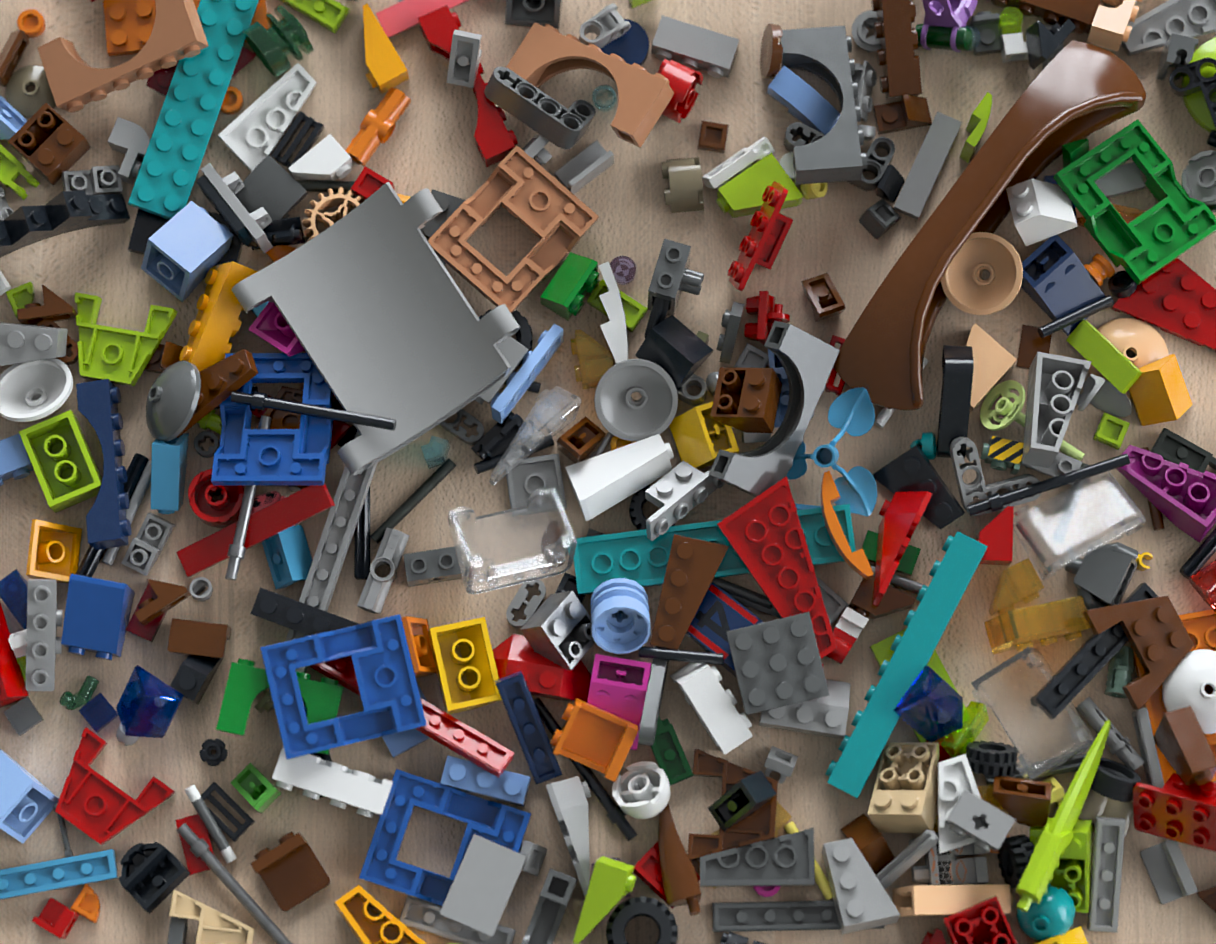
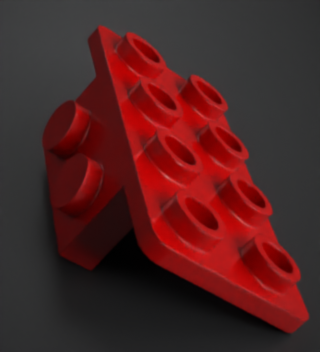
[727,181,793,291]
[1133,772,1216,852]

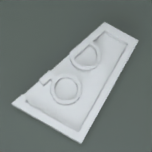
[937,754,986,854]

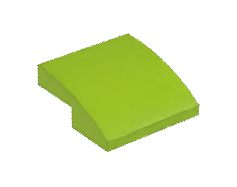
[959,92,992,163]

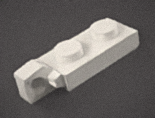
[702,137,775,189]

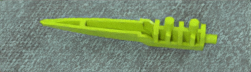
[1016,720,1111,912]

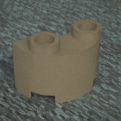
[662,157,704,213]

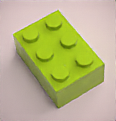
[19,410,102,513]

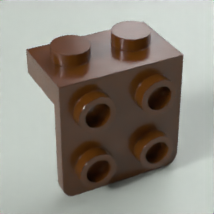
[250,832,330,912]

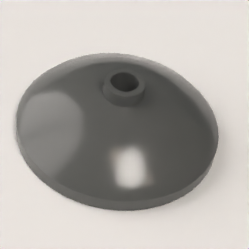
[146,361,201,442]

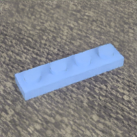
[490,323,564,424]

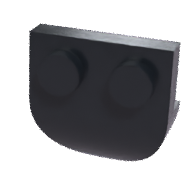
[119,842,191,914]

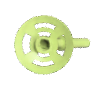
[980,380,1085,461]

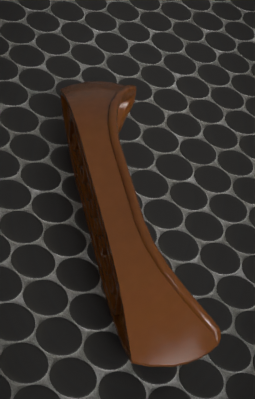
[834,40,1146,410]

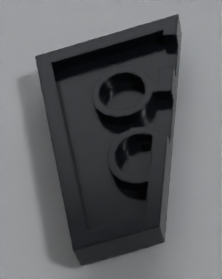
[872,444,965,529]

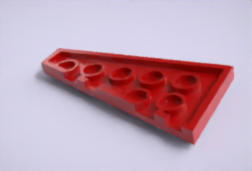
[1111,258,1216,353]
[717,476,837,659]

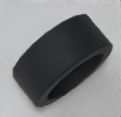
[1090,758,1141,802]

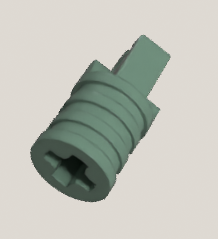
[1105,646,1134,698]

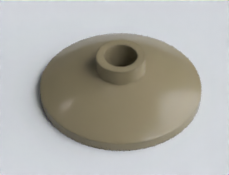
[6,65,56,118]

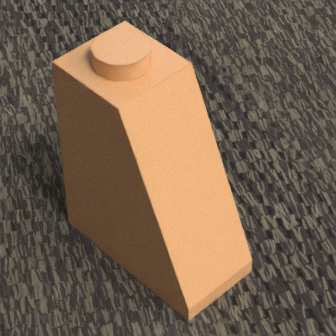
[965,323,1017,413]

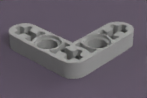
[950,436,1041,516]

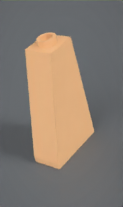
[892,884,1013,917]

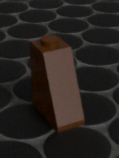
[1154,706,1216,786]

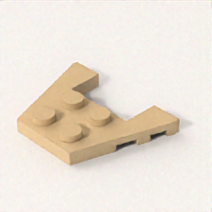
[168,890,254,944]

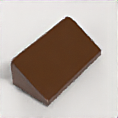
[0,30,29,87]

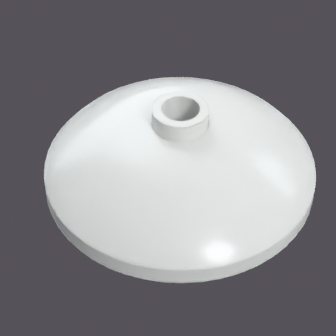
[0,358,73,422]
[1162,649,1216,734]

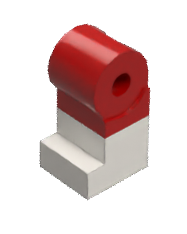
[826,607,869,664]

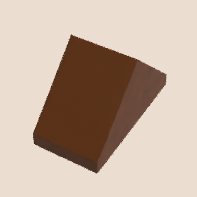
[557,416,606,463]
[840,813,895,875]

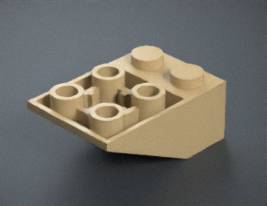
[868,742,939,833]

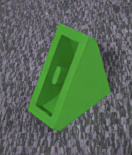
[230,763,281,814]

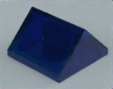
[116,665,184,738]
[893,665,963,742]

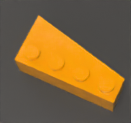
[179,261,258,372]
[334,885,427,944]

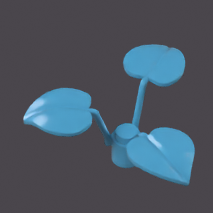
[786,387,877,517]

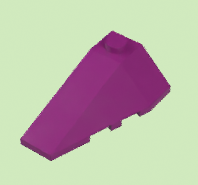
[1116,445,1216,543]

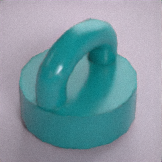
[910,432,937,460]

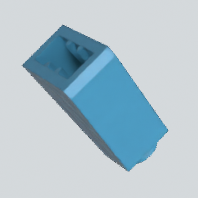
[151,433,189,514]

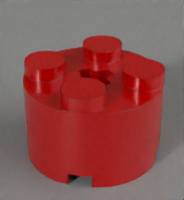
[658,59,703,124]
[188,469,245,528]

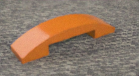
[820,471,874,580]

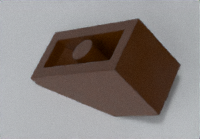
[849,576,916,619]
[992,776,1052,827]

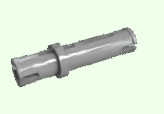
[1076,697,1145,771]

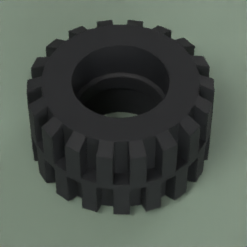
[606,896,678,944]

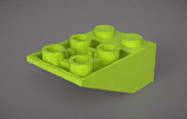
[1029,817,1092,913]

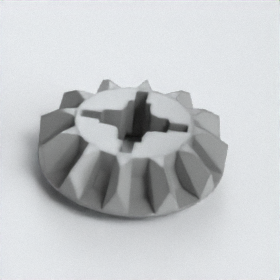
[852,10,881,53]

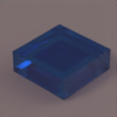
[78,692,119,733]

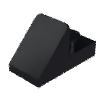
[1026,19,1076,70]

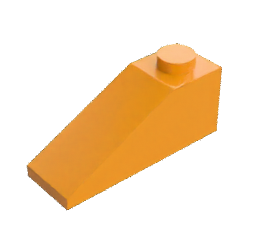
[363,4,409,94]

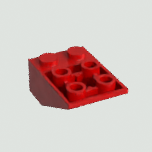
[944,896,1017,944]

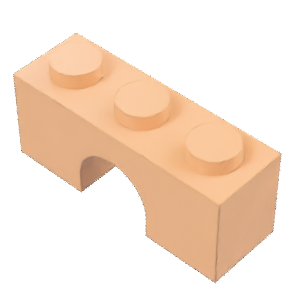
[1087,0,1142,51]

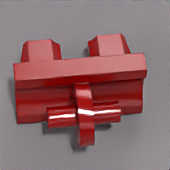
[744,291,790,345]

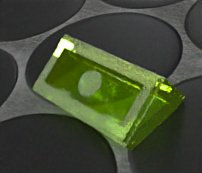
[941,701,989,758]

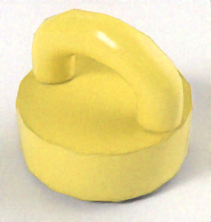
[800,183,828,199]

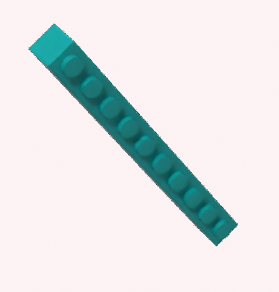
[825,531,988,799]

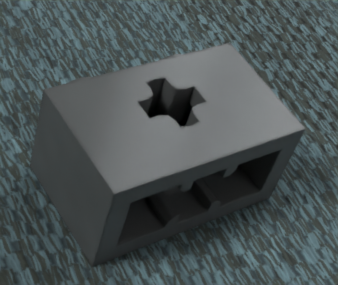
[403,546,464,587]

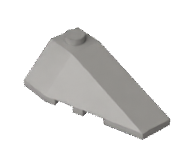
[546,776,592,897]

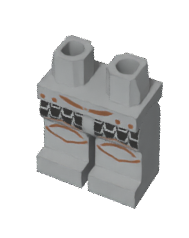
[909,832,989,885]

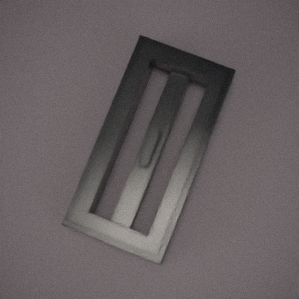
[271,111,324,168]
[201,782,255,842]

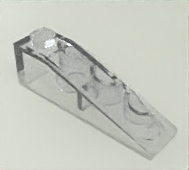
[489,386,582,486]

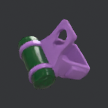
[915,0,977,52]

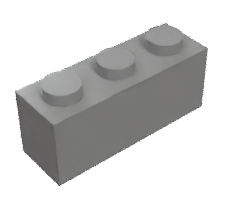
[652,15,739,78]

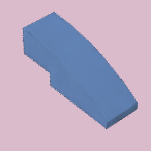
[767,66,841,135]

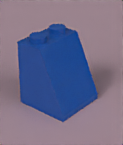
[61,574,135,661]

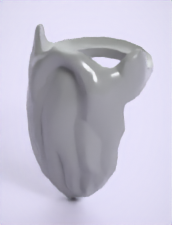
[1076,374,1132,417]

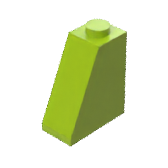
[716,153,803,218]

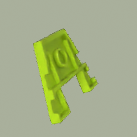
[75,292,178,386]

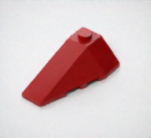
[873,491,932,607]

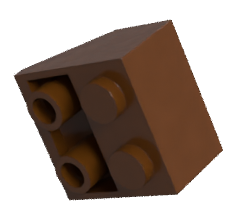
[8,103,91,186]
[710,367,782,433]

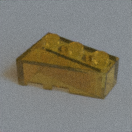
[984,596,1090,655]

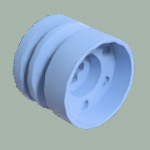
[590,578,651,654]

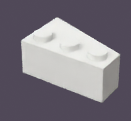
[670,662,753,755]

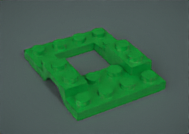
[1053,119,1216,285]

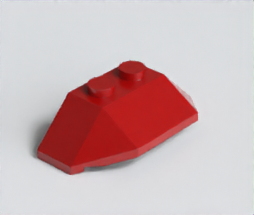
[492,634,591,703]

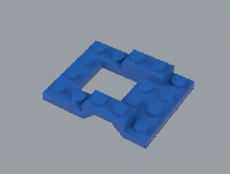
[211,353,333,485]
[260,614,427,759]
[359,769,531,906]

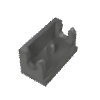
[1156,33,1199,81]

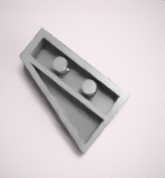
[821,838,900,934]

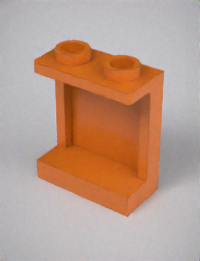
[550,698,639,782]

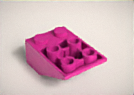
[587,654,651,750]

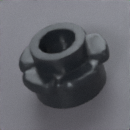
[200,739,228,766]

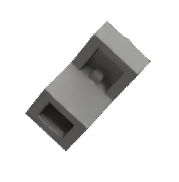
[108,117,150,185]

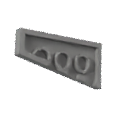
[1121,0,1216,56]

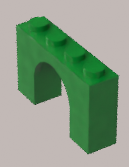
[216,658,344,755]

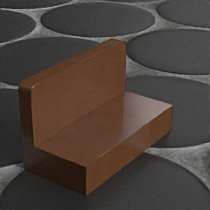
[168,618,231,659]

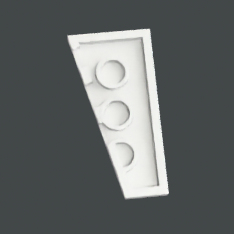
[218,63,317,172]

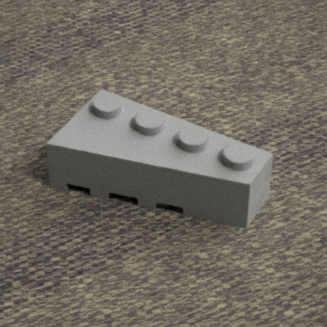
[0,322,68,366]
[1022,352,1092,468]

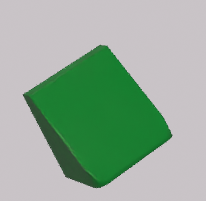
[1062,138,1089,168]

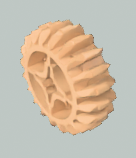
[302,187,364,242]

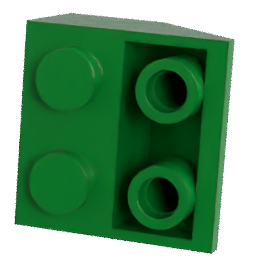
[540,252,600,321]

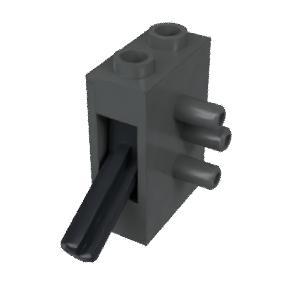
[644,238,704,339]

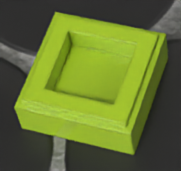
[1093,412,1130,450]

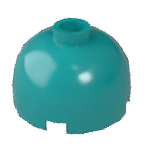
[1017,883,1076,942]

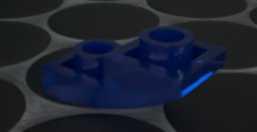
[0,568,28,630]

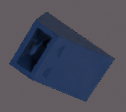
[1021,235,1105,336]

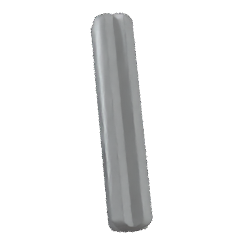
[876,830,939,889]

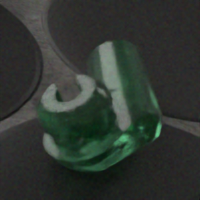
[59,676,99,710]

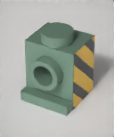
[980,436,1024,475]

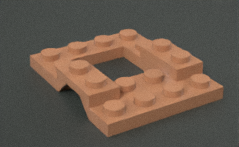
[428,145,599,314]

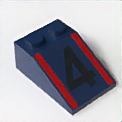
[686,582,764,678]

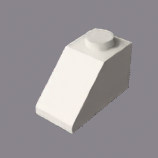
[288,134,353,181]

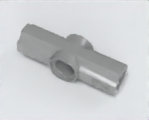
[357,528,410,615]

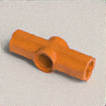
[345,87,411,166]

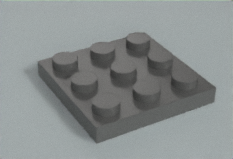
[726,612,829,715]

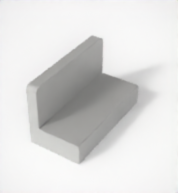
[554,140,614,194]
[1140,840,1198,904]

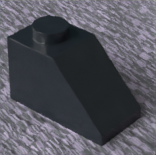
[169,655,225,705]
[708,770,777,832]

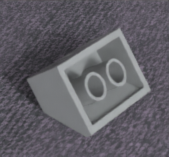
[759,679,851,739]

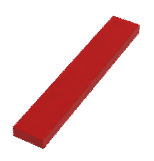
[176,483,335,577]

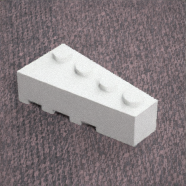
[272,746,393,819]

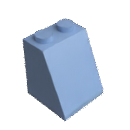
[0,749,59,843]

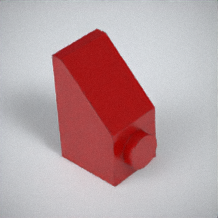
[976,506,1014,566]

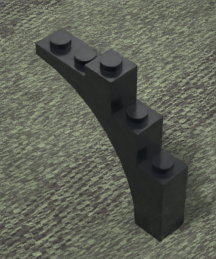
[0,191,130,258]

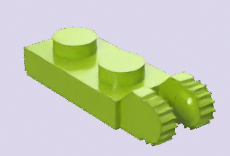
[0,144,40,200]

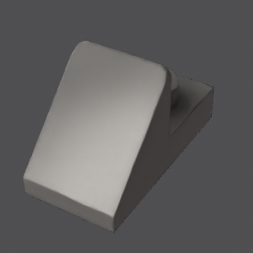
[446,29,482,88]

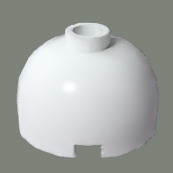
[612,761,671,819]

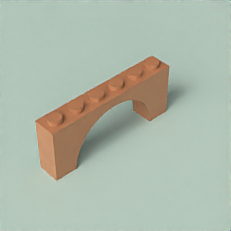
[37,0,208,112]
[506,22,674,148]

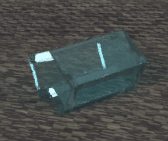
[421,436,450,469]

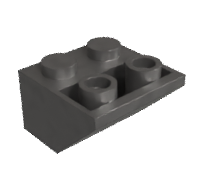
[520,591,595,670]

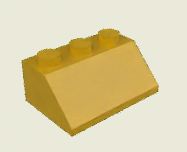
[428,617,502,715]

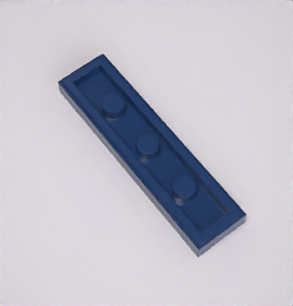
[495,671,562,785]

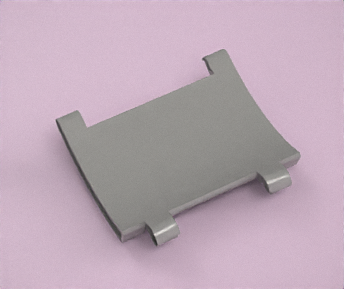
[231,182,520,476]

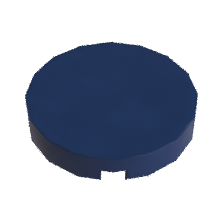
[596,19,649,65]

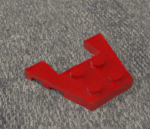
[55,727,175,846]

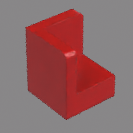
[32,898,80,939]

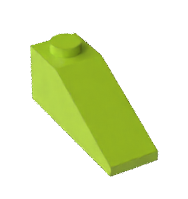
[573,856,636,944]

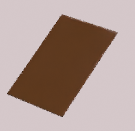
[1016,325,1052,369]

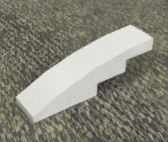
[599,262,629,364]

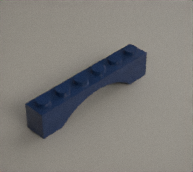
[76,379,132,550]

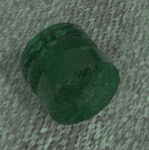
[243,5,314,78]

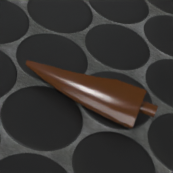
[658,804,701,916]

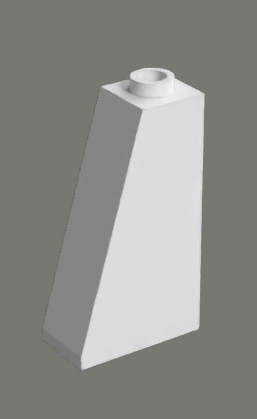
[565,434,674,521]

